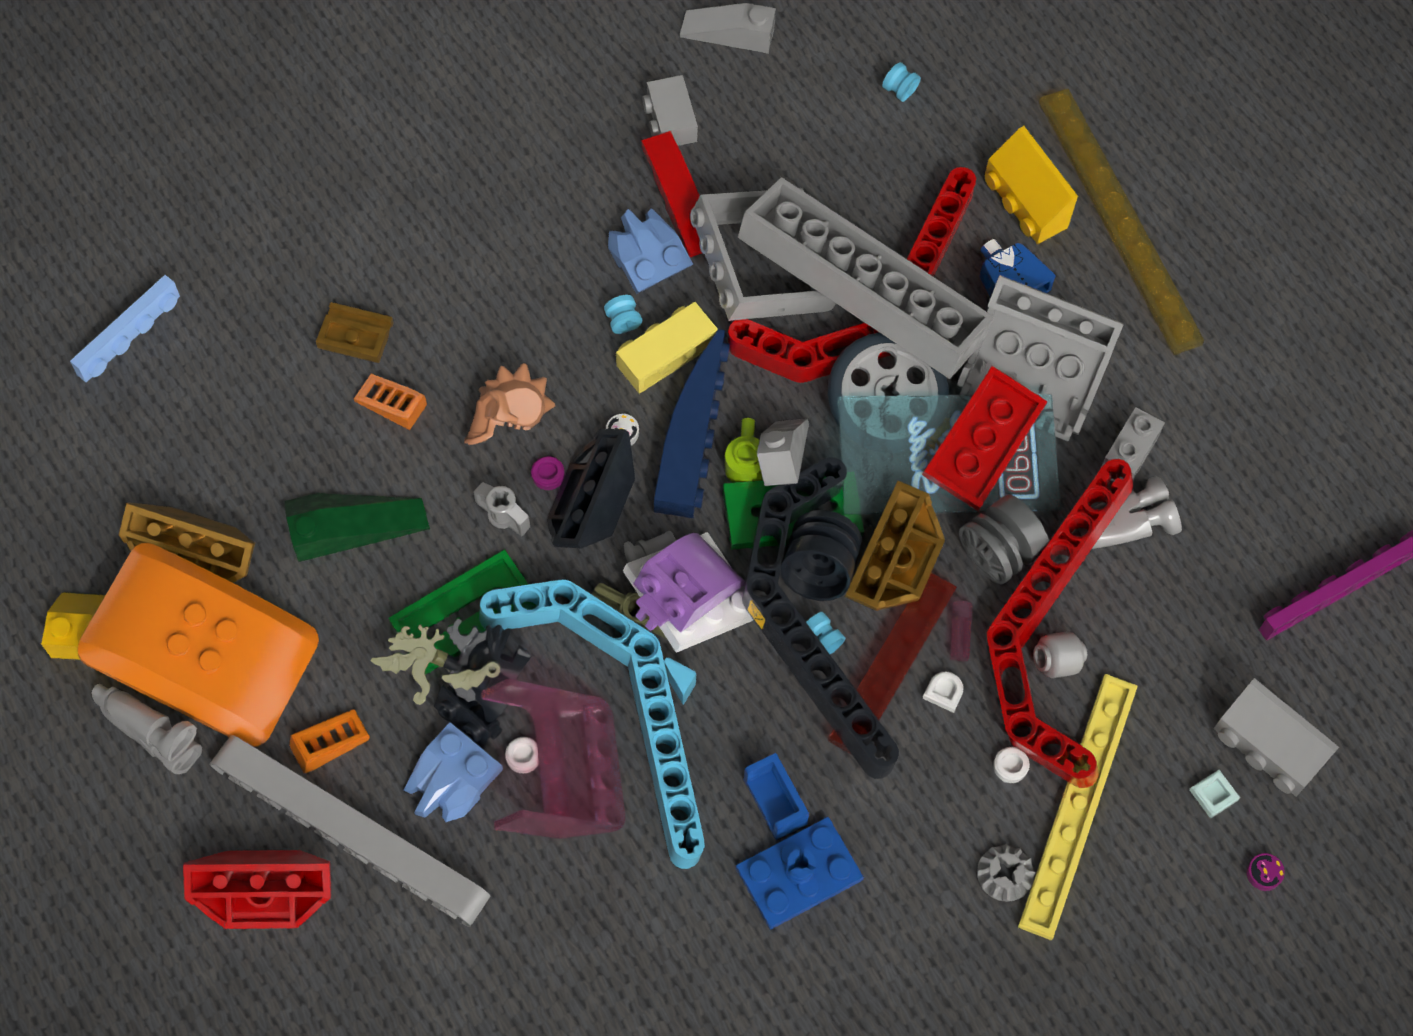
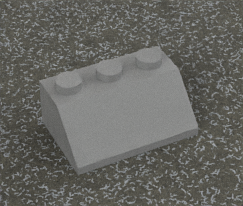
[1214,678,1339,797]

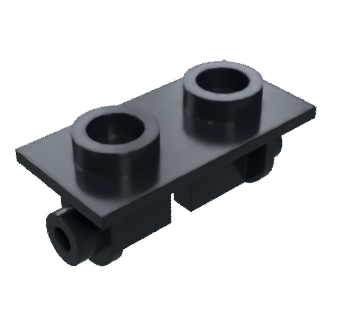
[434,685,503,750]

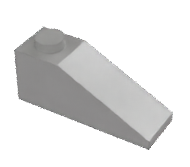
[680,3,776,54]
[757,419,809,486]

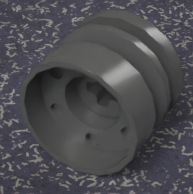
[959,494,1049,585]

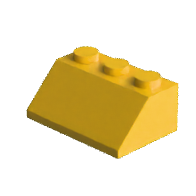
[985,126,1078,244]
[41,593,105,660]

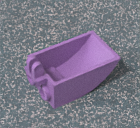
[633,533,745,633]

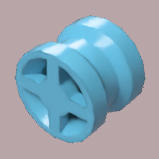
[882,62,921,102]
[604,295,642,334]

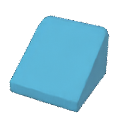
[664,657,696,705]

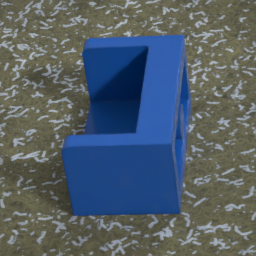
[743,753,809,840]

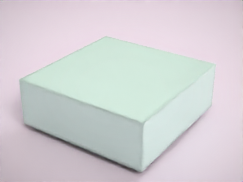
[1190,770,1240,819]

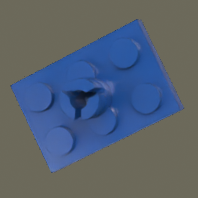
[736,817,864,930]

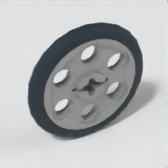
[828,333,949,454]

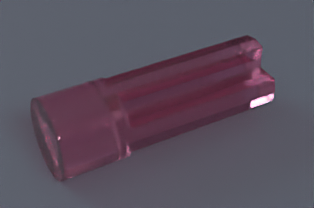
[950,601,973,662]

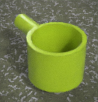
[725,418,763,483]

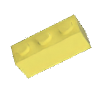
[616,302,718,394]

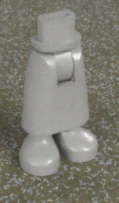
[1072,476,1182,549]
[92,684,202,774]

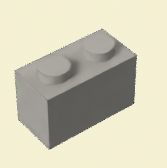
[642,75,698,146]

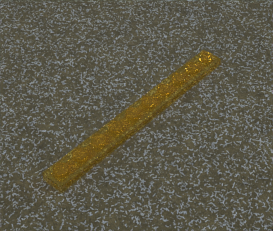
[1039,88,1205,355]

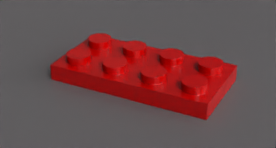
[922,366,1048,511]

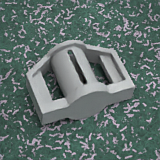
[474,482,530,537]

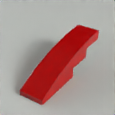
[641,131,702,257]

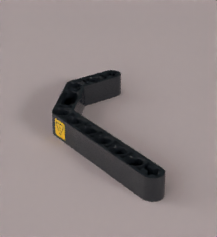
[742,457,899,779]

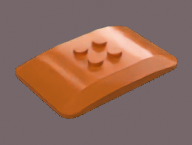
[77,543,319,747]

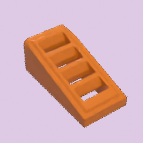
[354,374,427,430]
[289,709,370,774]

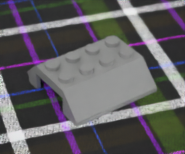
[957,275,1124,441]

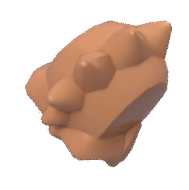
[464,363,555,445]

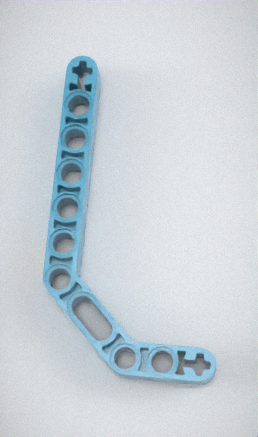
[479,580,705,869]

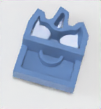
[608,208,693,294]
[404,723,503,822]

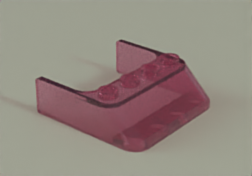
[481,679,625,839]

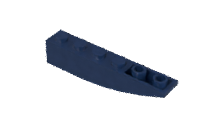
[654,329,730,518]

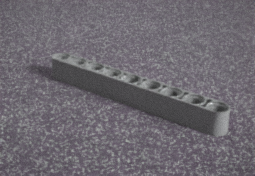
[210,735,490,927]

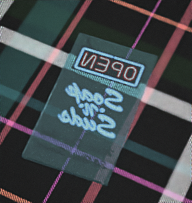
[837,394,1061,514]

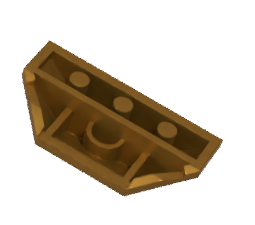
[845,481,945,611]
[119,502,255,583]

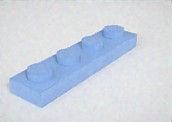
[70,275,180,382]

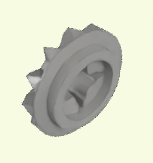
[977,844,1035,902]

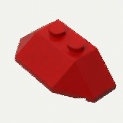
[183,850,331,929]

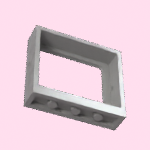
[690,188,836,321]

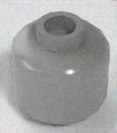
[1033,631,1087,679]

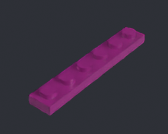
[1259,530,1413,641]

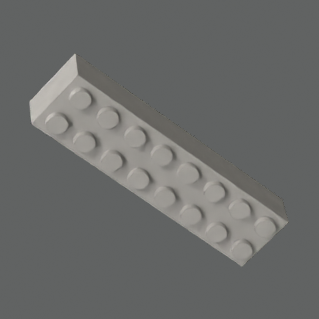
[738,177,994,379]

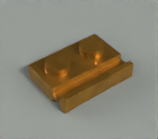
[316,302,394,363]

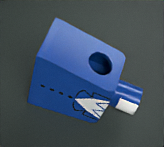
[979,239,1055,298]

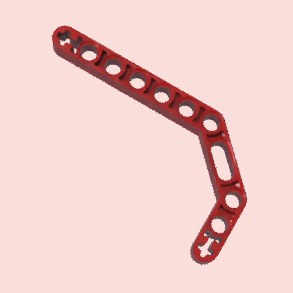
[728,167,976,383]
[987,459,1133,788]

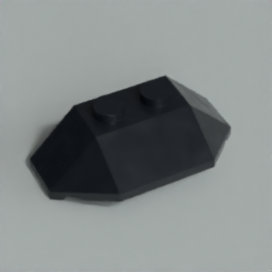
[547,429,635,549]

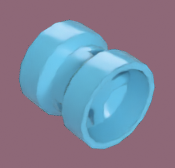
[806,612,846,654]

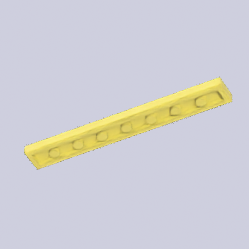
[1018,674,1138,940]

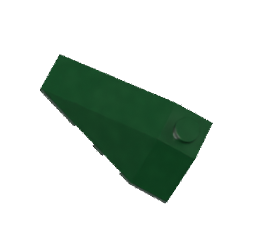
[285,493,430,562]

